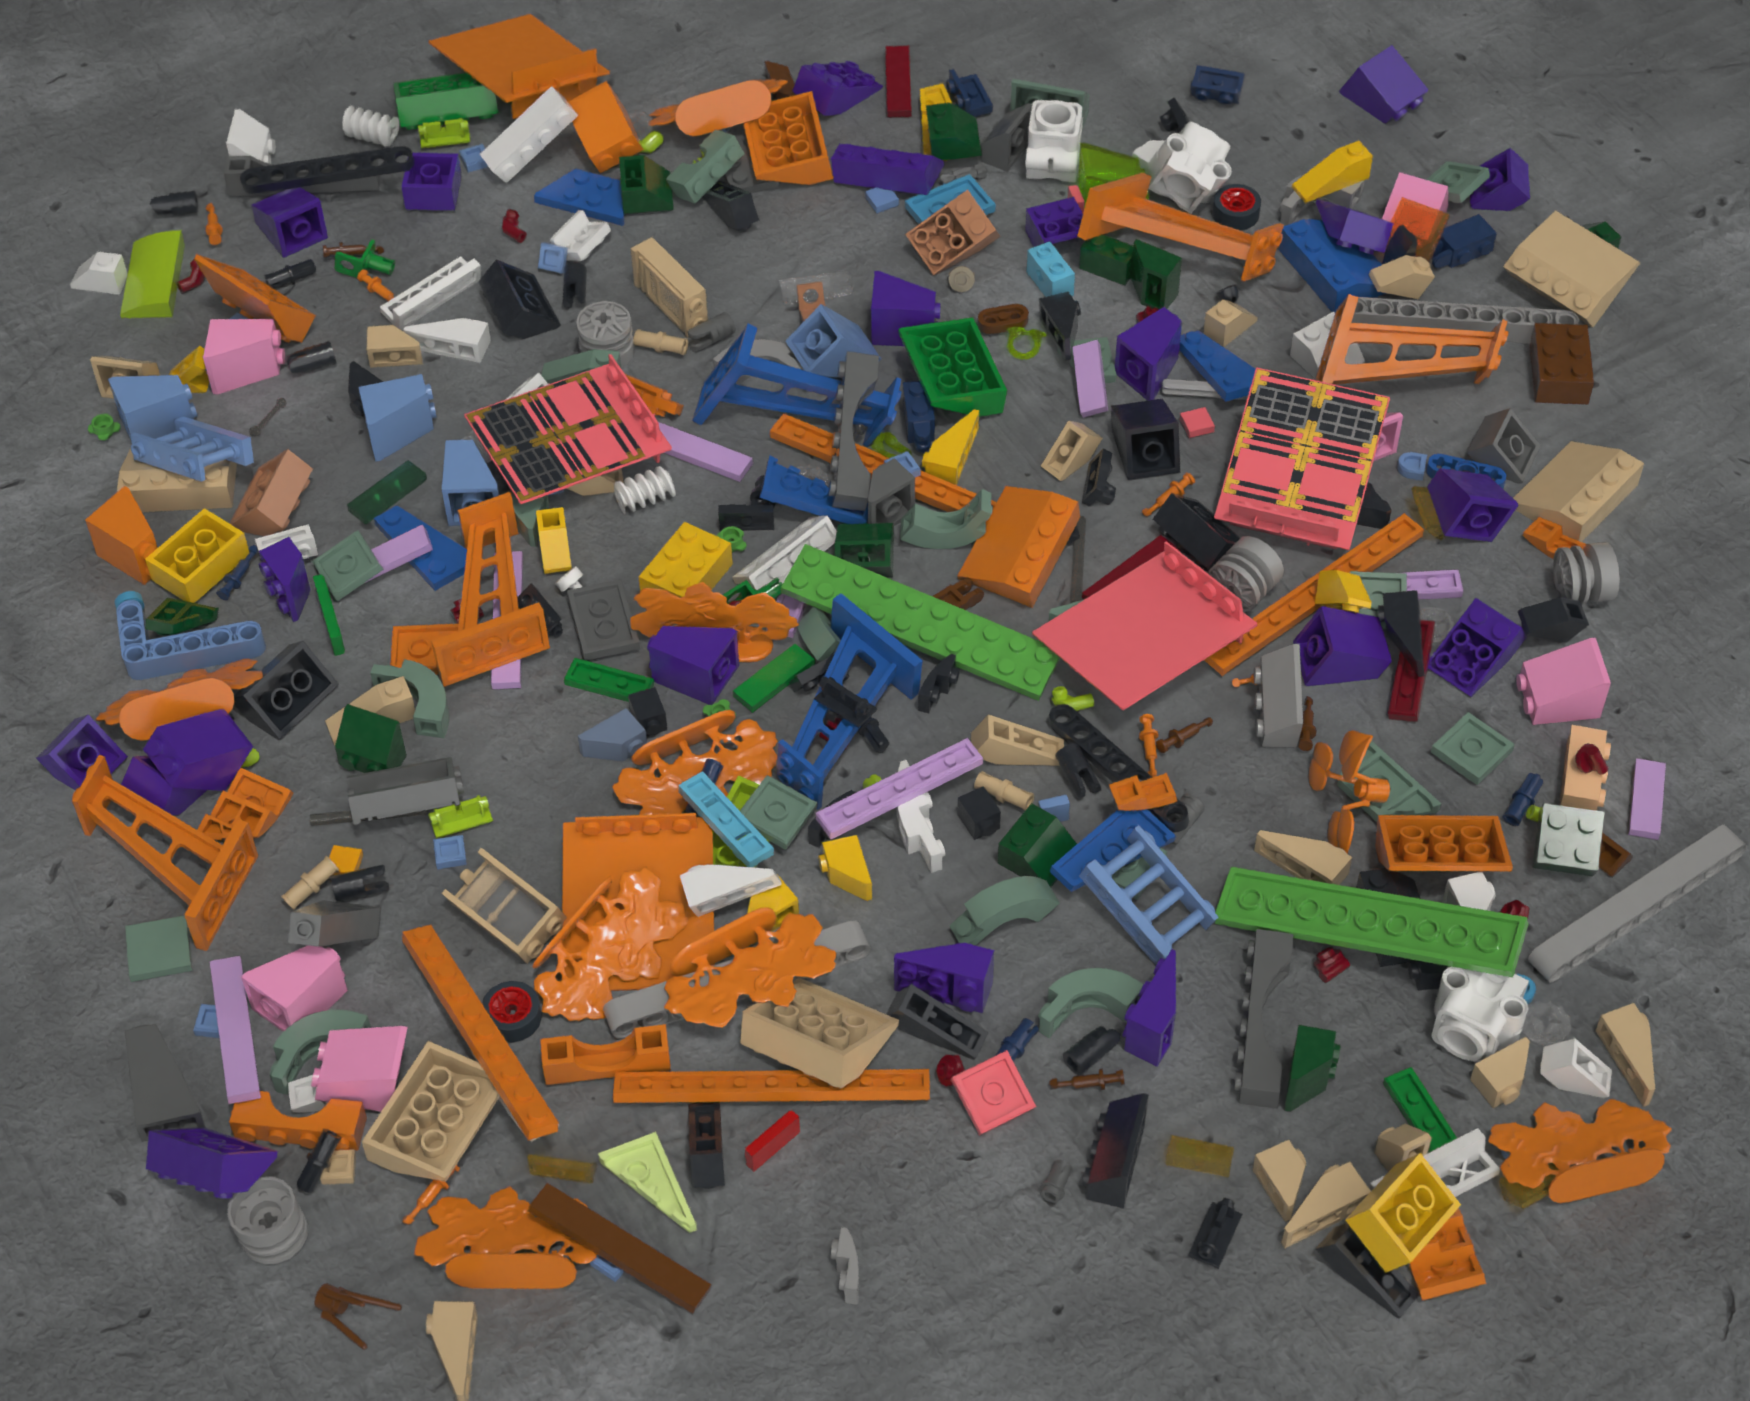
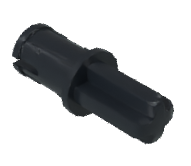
[264,259,316,289]
[858,717,889,752]
[297,1129,342,1193]

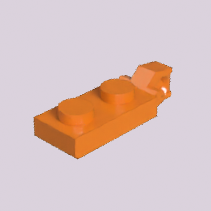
[624,373,684,417]

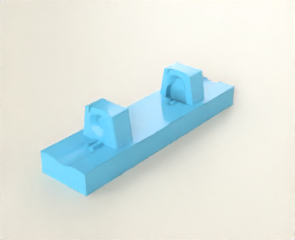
[678,771,774,868]

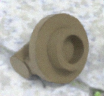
[949,266,975,292]

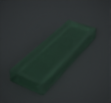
[347,460,427,525]

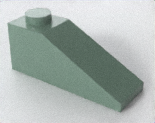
[541,349,621,384]

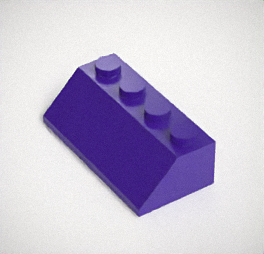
[831,143,944,195]
[146,1127,278,1198]

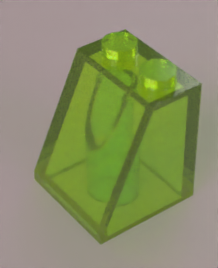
[1078,143,1149,208]

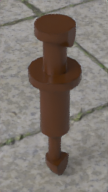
[323,242,384,258]
[1298,696,1317,751]
[1156,717,1213,753]
[1049,1069,1125,1090]

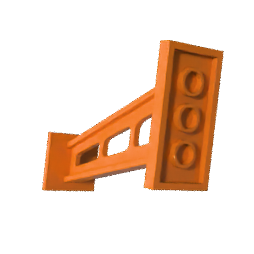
[1077,173,1284,281]
[1315,294,1508,385]
[431,492,550,687]
[72,755,258,951]

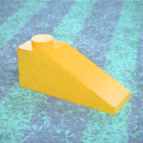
[1292,141,1373,203]
[922,409,979,485]

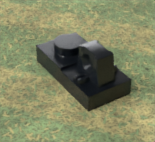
[1160,97,1190,134]
[1082,448,1116,506]
[718,498,774,531]
[789,654,849,693]

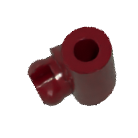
[502,209,527,243]
[176,259,205,293]

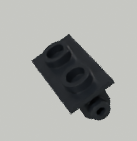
[518,583,563,637]
[814,677,877,728]
[1188,1198,1243,1269]

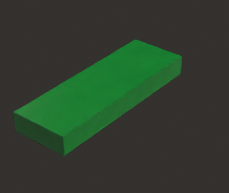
[313,574,345,656]
[733,644,815,713]
[564,658,654,702]
[1383,1067,1457,1154]

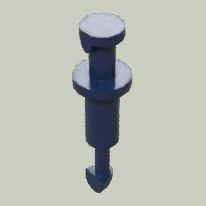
[216,545,258,600]

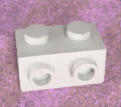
[550,210,611,262]
[255,524,318,559]

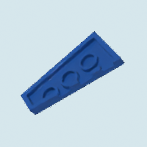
[1179,330,1256,402]
[760,455,868,524]
[374,505,467,591]
[1050,809,1176,892]

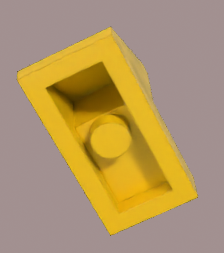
[169,345,209,393]

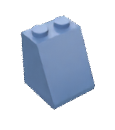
[786,304,881,377]
[358,374,437,462]
[108,375,198,440]
[442,440,499,526]

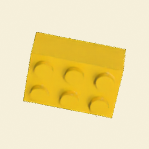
[145,508,249,603]
[639,521,733,598]
[1345,1153,1461,1272]

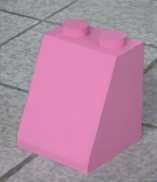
[1382,172,1448,250]
[203,319,285,394]
[1516,638,1611,725]
[241,945,348,1032]
[311,1026,408,1112]

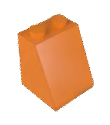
[568,81,643,174]
[85,486,158,585]

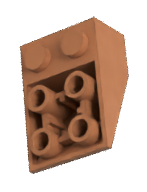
[905,189,1000,276]

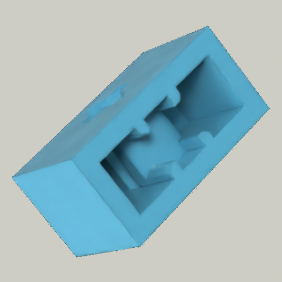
[1026,242,1075,297]

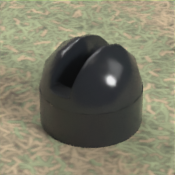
[1216,284,1239,303]

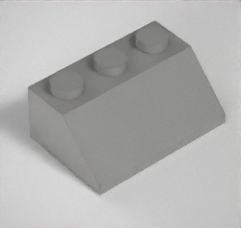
[1254,644,1303,747]

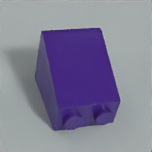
[1339,45,1428,124]
[251,187,328,258]
[871,271,941,346]
[1115,307,1182,401]
[1427,468,1518,542]
[1293,606,1392,686]
[647,626,739,705]
[143,709,254,791]

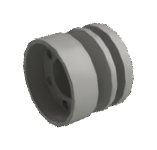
[576,301,635,368]
[1209,536,1284,612]
[1553,542,1620,604]
[227,1177,308,1265]

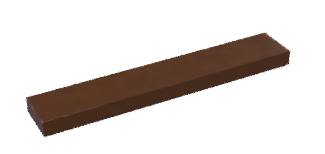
[528,1183,712,1314]

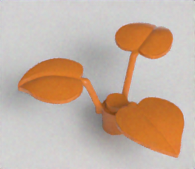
[1309,730,1390,854]

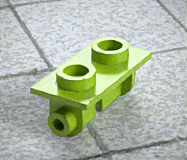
[418,118,470,148]
[428,795,493,839]

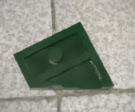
[145,597,219,635]

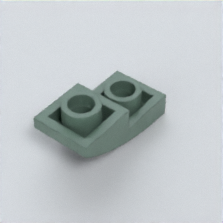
[797,607,841,661]

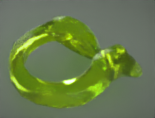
[1007,327,1047,360]
[871,432,912,458]

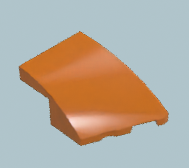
[197,767,294,840]
[1408,1208,1486,1300]

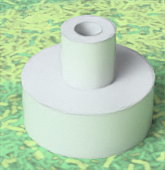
[555,566,583,592]

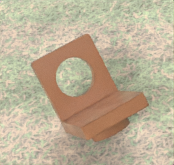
[797,281,825,322]

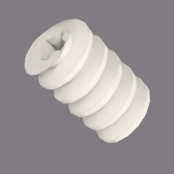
[343,106,400,147]
[614,466,676,514]

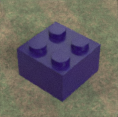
[401,153,462,211]

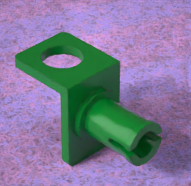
[335,239,396,278]
[723,577,783,604]

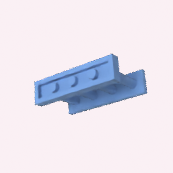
[130,416,254,482]
[1079,825,1218,965]

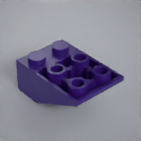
[792,61,883,116]
[1428,598,1527,697]
[894,943,994,1013]
[1122,949,1176,1067]

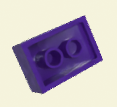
[1316,199,1394,255]

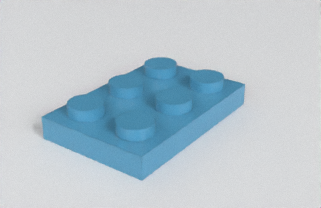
[905,174,996,224]

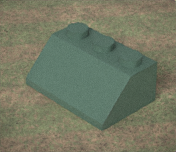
[1011,79,1090,130]

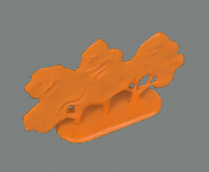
[648,79,788,136]
[630,582,799,662]
[95,658,263,741]
[612,710,777,815]
[532,867,687,1021]
[664,907,836,1027]
[1488,1099,1672,1203]
[414,1186,597,1289]

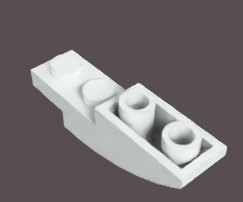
[896,760,945,873]

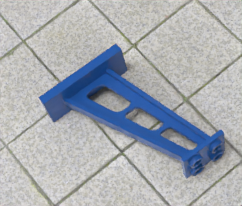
[692,323,902,447]
[777,593,923,810]

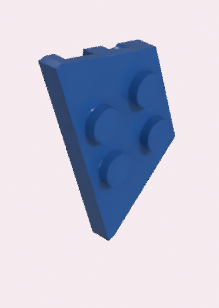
[534,169,624,226]

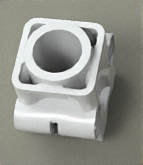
[1026,100,1083,183]
[1148,122,1232,214]
[1432,967,1529,1063]

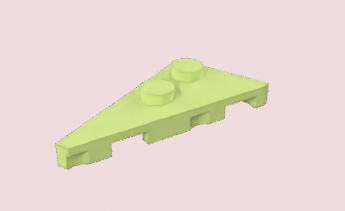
[598,1132,697,1233]

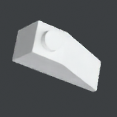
[403,318,491,363]
[680,864,782,917]

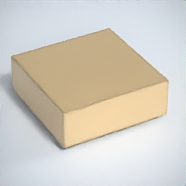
[320,1149,356,1185]

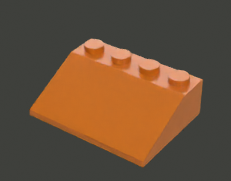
[744,91,834,185]
[194,254,316,343]
[957,486,1080,608]
[1375,815,1513,871]

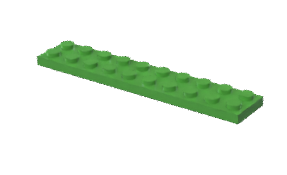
[781,544,1060,701]
[1215,867,1529,978]

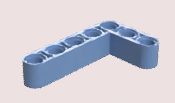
[116,600,266,680]

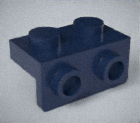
[1190,65,1245,105]
[946,69,993,116]

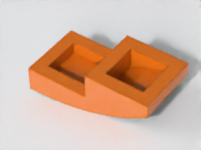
[1523,517,1586,559]
[1109,773,1177,811]

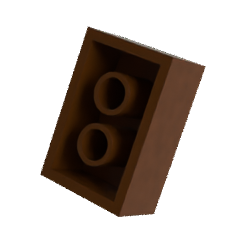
[1529,323,1594,405]

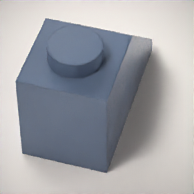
[578,708,647,761]

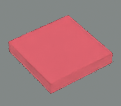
[951,1051,1036,1136]

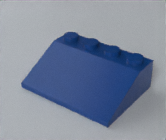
[1279,219,1386,313]

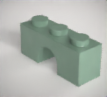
[666,129,745,204]

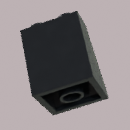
[1111,398,1181,480]

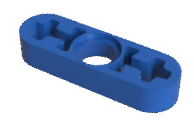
[1426,454,1506,489]

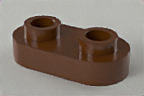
[978,304,1029,334]

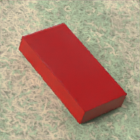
[745,1110,800,1172]

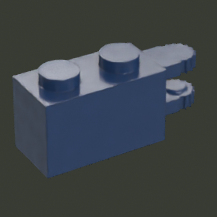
[1422,214,1497,269]
[903,381,935,453]

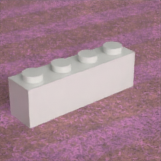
[480,86,578,183]

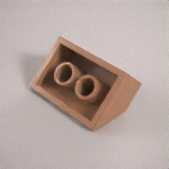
[229,449,313,536]

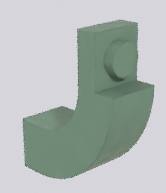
[900,489,993,549]
[370,659,450,738]
[950,876,1060,945]
[1038,968,1143,1038]
[270,1010,371,1095]

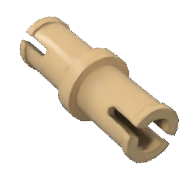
[634,329,688,355]
[974,771,1035,810]
[281,856,339,910]

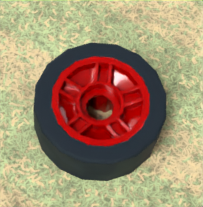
[1212,184,1261,230]
[482,981,542,1043]

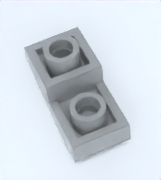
[831,1227,859,1305]

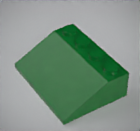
[393,72,498,130]
[898,317,1007,417]

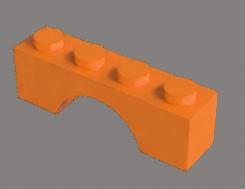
[540,1024,671,1085]
[229,1091,367,1151]

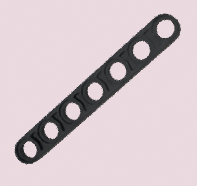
[240,146,415,194]
[1049,704,1189,832]

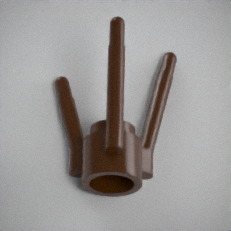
[314,1283,402,1350]

